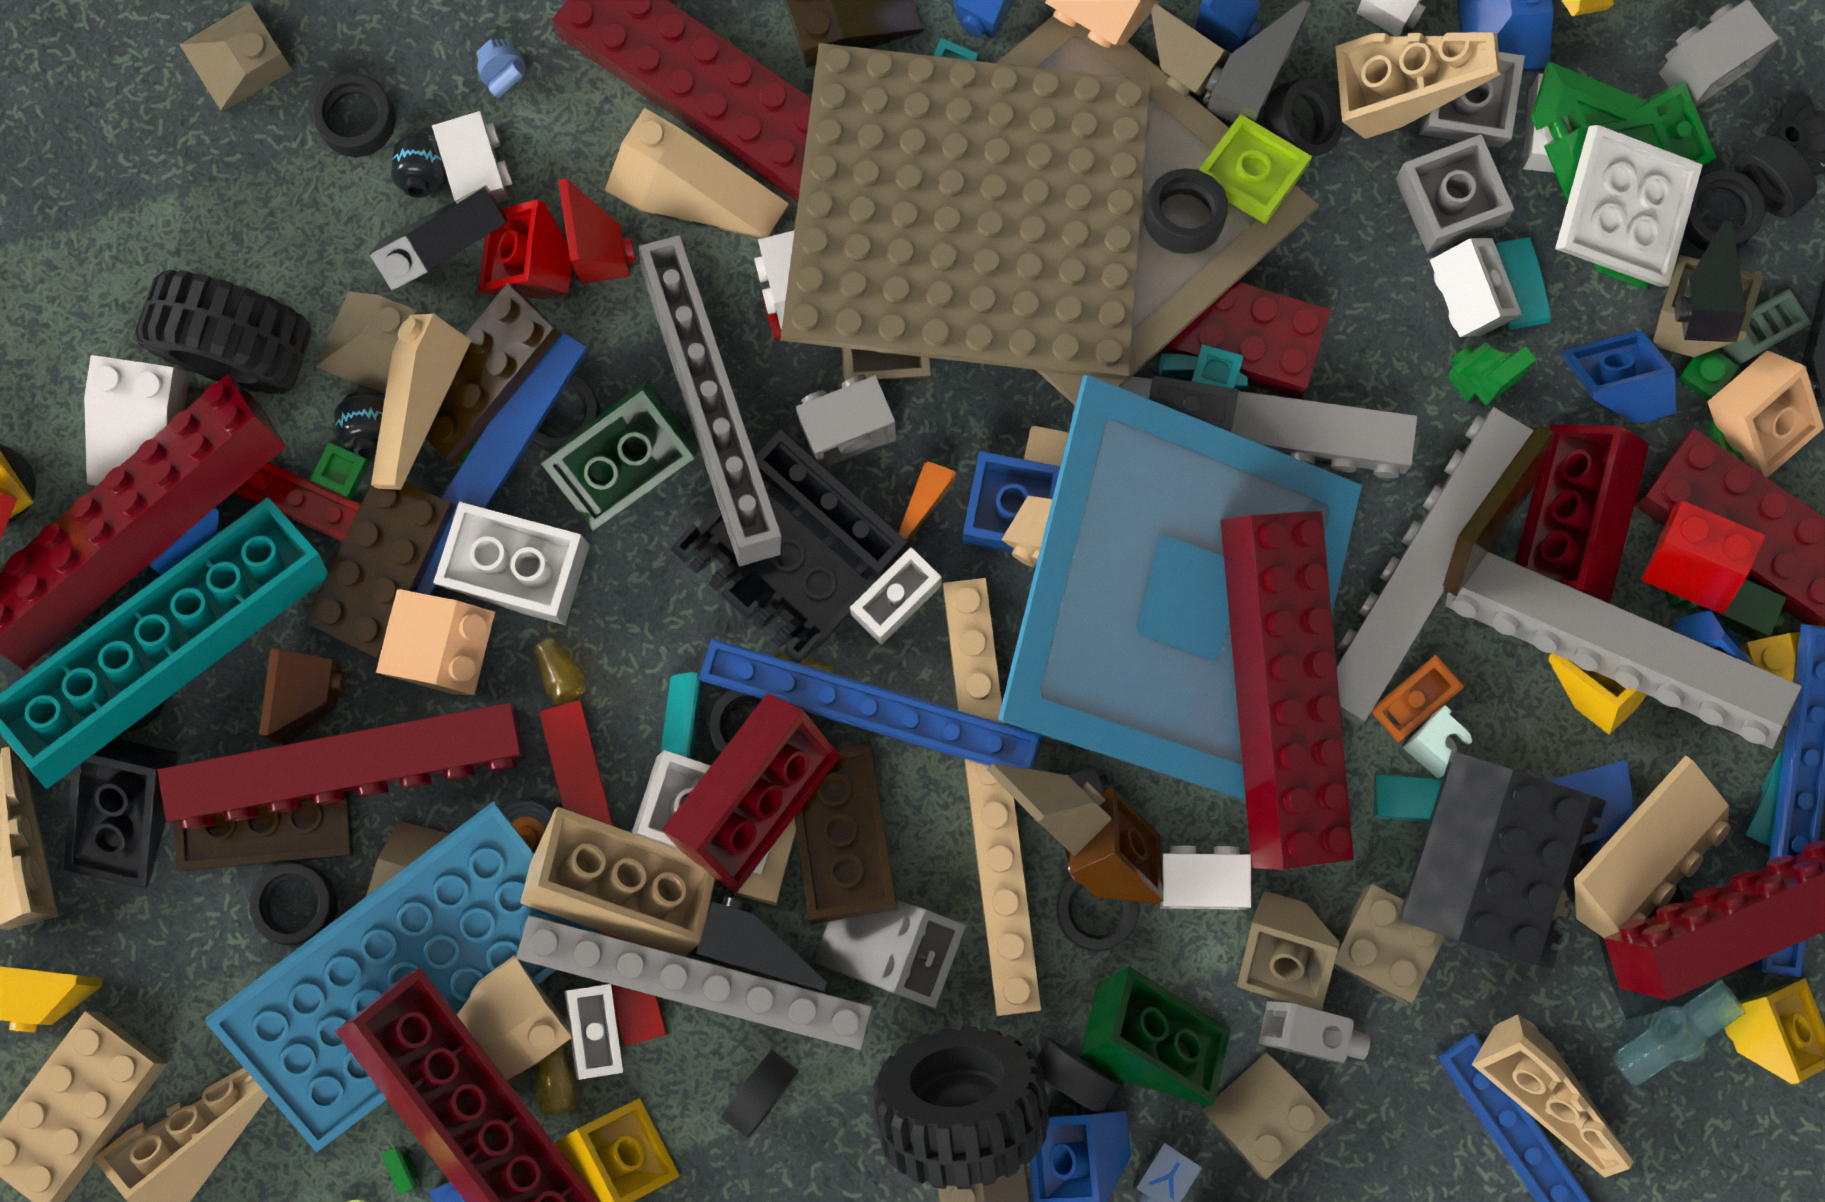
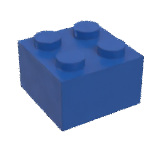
[963,451,1061,553]

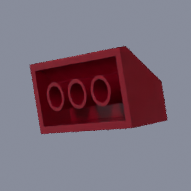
[1515,424,1649,604]
[662,693,841,894]

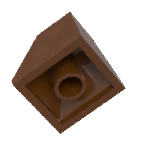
[259,648,346,745]
[1068,787,1164,904]

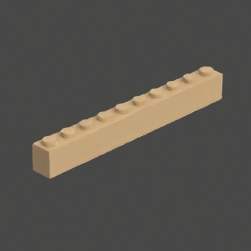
[943,578,1041,1017]

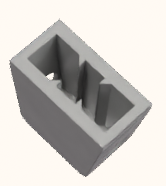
[1258,1001,1370,1063]

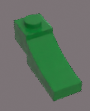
[1446,342,1537,406]

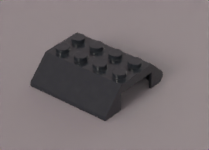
[671,429,908,664]
[1398,751,1606,969]

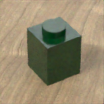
[1714,579,1787,641]

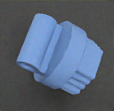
[476,39,526,98]

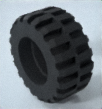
[135,270,312,395]
[873,1026,1049,1190]

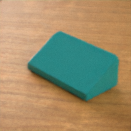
[660,672,703,760]
[1373,775,1443,822]

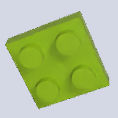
[1199,114,1312,225]

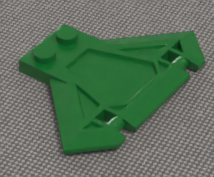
[1531,62,1716,290]

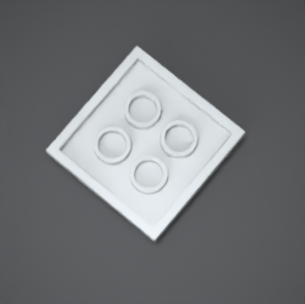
[1555,125,1702,287]

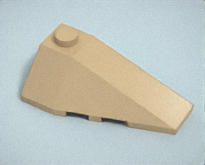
[1335,32,1501,139]
[605,108,790,238]
[371,314,472,490]
[0,746,58,930]
[457,955,572,1080]
[1472,1014,1634,1178]
[93,1067,268,1202]

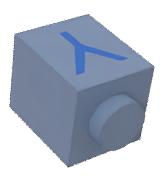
[1133,1142,1202,1202]

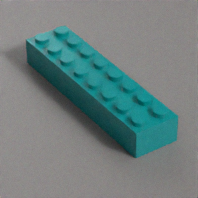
[0,497,328,789]

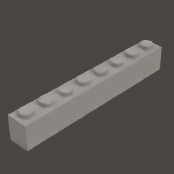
[639,235,781,566]
[1071,376,1417,478]
[1336,407,1534,726]
[1445,552,1802,749]
[516,915,872,1050]

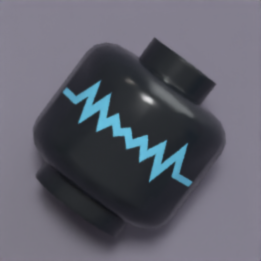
[391,132,446,198]
[334,391,384,457]

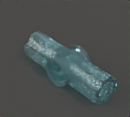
[1612,980,1745,1088]

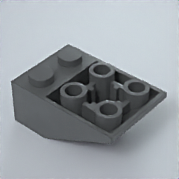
[813,900,966,1010]

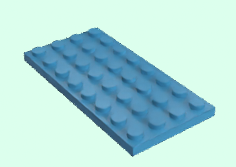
[206,801,598,1152]

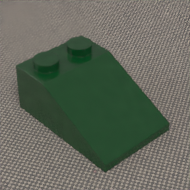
[541,379,699,531]
[1079,966,1231,1106]

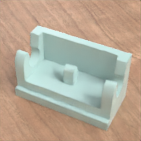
[1402,705,1472,779]

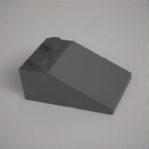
[1202,0,1311,128]

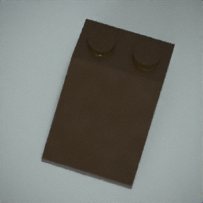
[784,0,923,68]

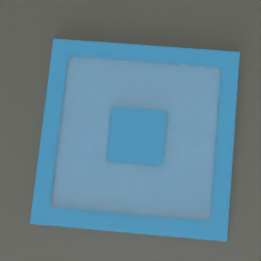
[998,375,1362,801]

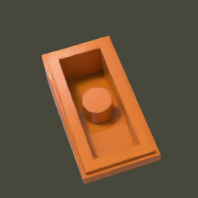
[898,461,957,549]
[1371,654,1465,743]

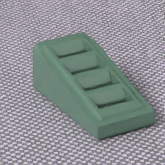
[1721,288,1812,366]

